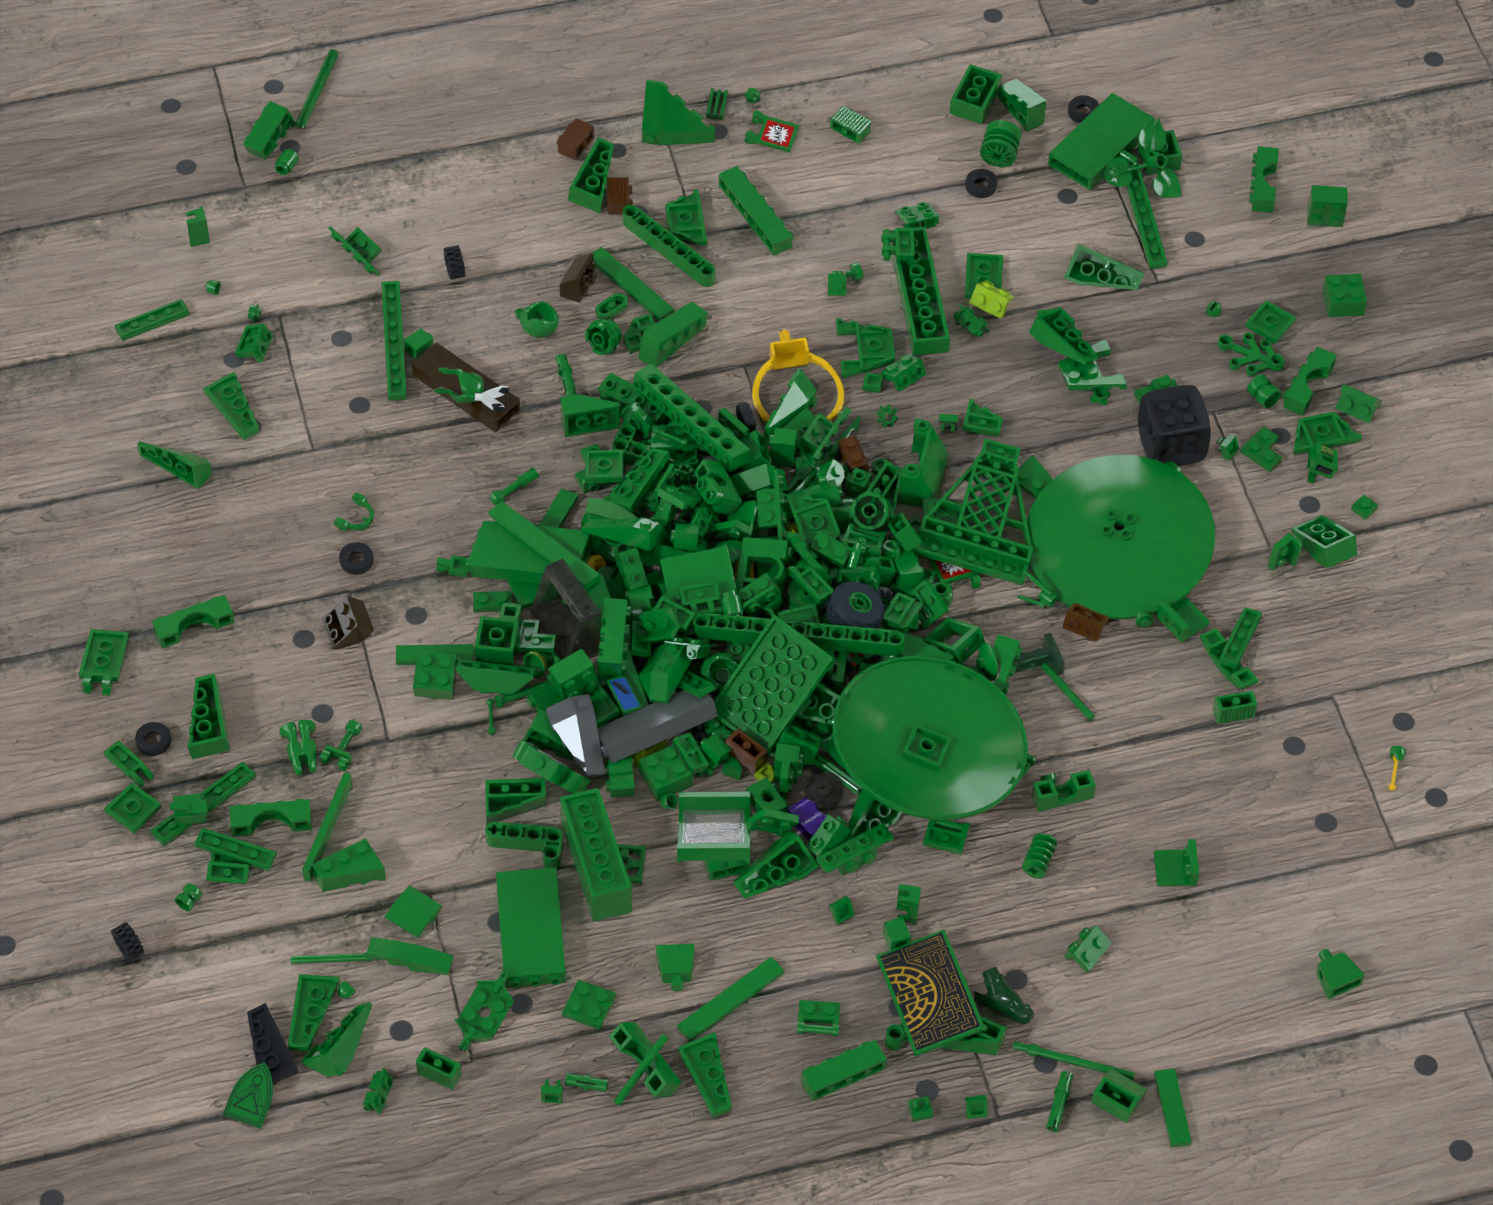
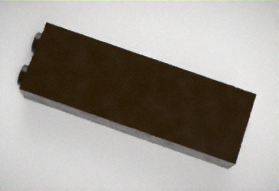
[412,342,520,433]

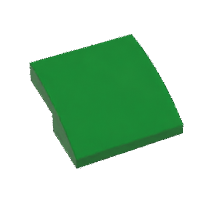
[206,853,251,885]
[385,885,443,938]

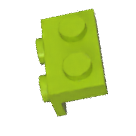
[969,281,1014,319]

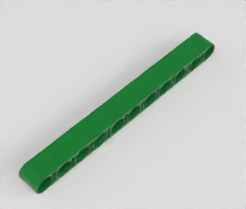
[693,613,905,656]

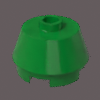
[585,319,622,355]

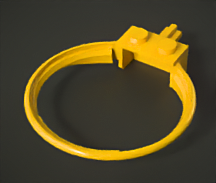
[752,329,844,423]

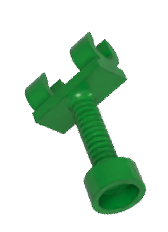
[320,720,363,771]

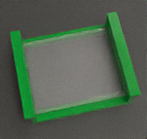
[677,791,751,864]

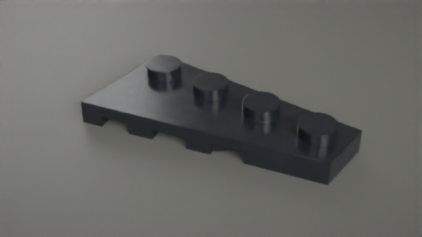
[247,1003,299,1085]

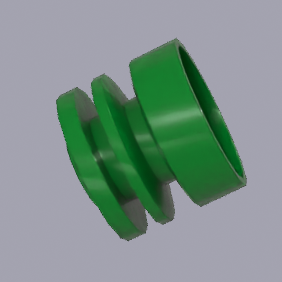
[980,120,1022,168]

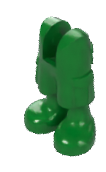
[279,719,317,776]

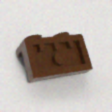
[1062,602,1109,641]

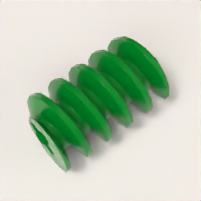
[1022,833,1058,879]

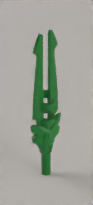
[786,409,860,494]

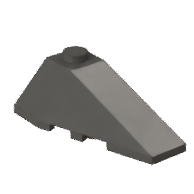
[546,694,605,777]

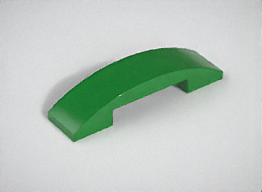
[1200,628,1258,690]

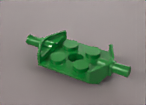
[455,969,514,1052]

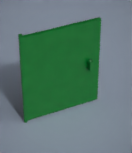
[660,544,743,637]

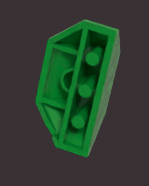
[638,643,692,704]
[456,659,536,696]

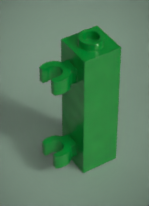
[774,471,843,520]

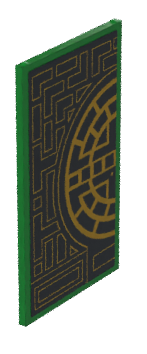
[876,929,986,1057]

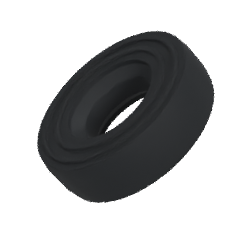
[1068,95,1099,123]
[965,169,997,198]
[736,402,756,433]
[339,542,374,575]
[135,722,171,756]

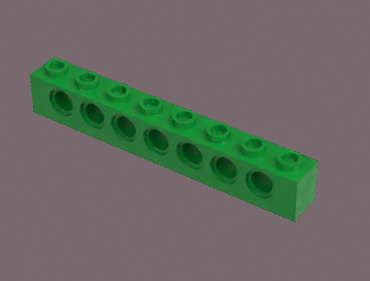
[633,364,750,472]

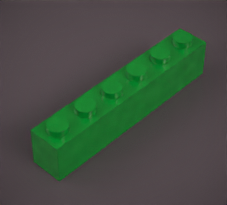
[718,166,793,256]

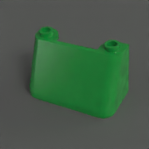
[898,418,948,508]

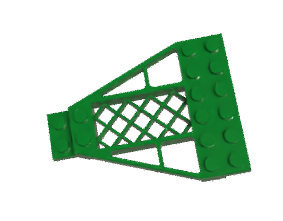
[913,438,1034,586]

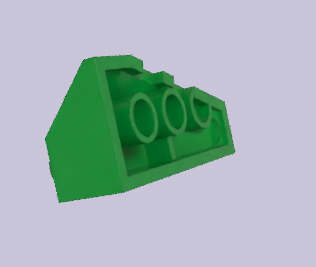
[1029,307,1098,365]
[764,369,817,441]
[581,518,667,551]
[842,789,902,844]
[733,830,819,899]
[301,1002,372,1077]

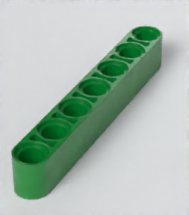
[622,205,716,287]

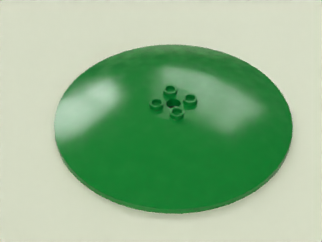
[1025,455,1215,620]
[832,656,1028,820]

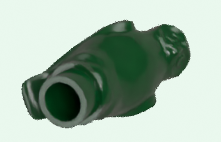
[973,967,1034,1025]

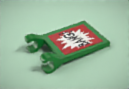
[744,111,799,153]
[927,558,981,589]

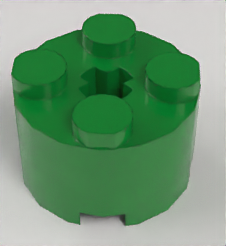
[851,492,892,530]
[625,585,657,622]

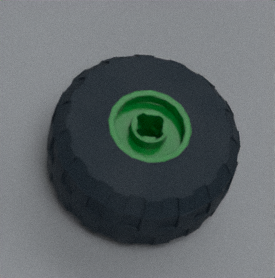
[826,581,885,629]

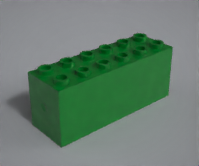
[560,788,632,922]

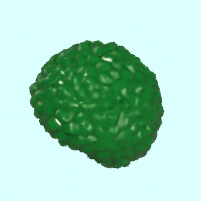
[520,301,559,338]
[700,652,738,693]

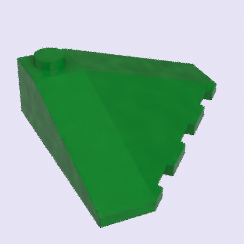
[642,79,715,145]

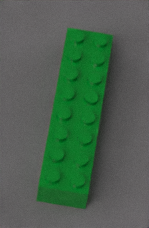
[890,227,950,356]

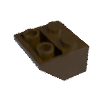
[560,253,596,303]
[322,596,374,649]

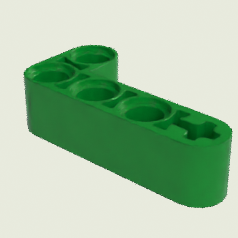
[612,423,679,472]
[485,822,563,869]

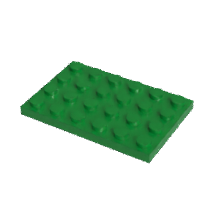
[714,615,835,756]

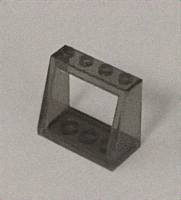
[531,558,602,660]

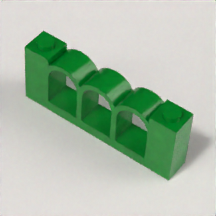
[726,537,794,648]

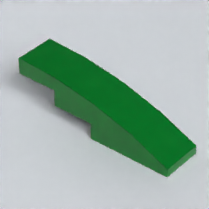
[366,937,454,975]

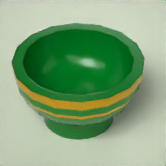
[523,651,550,678]

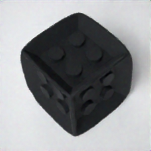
[1138,385,1211,466]

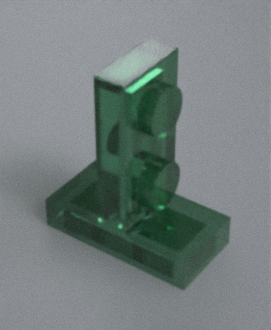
[1014,633,1065,675]

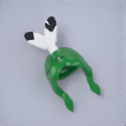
[434,367,509,412]

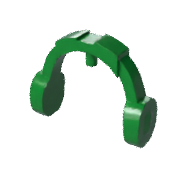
[334,493,374,531]

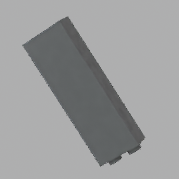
[597,690,718,763]

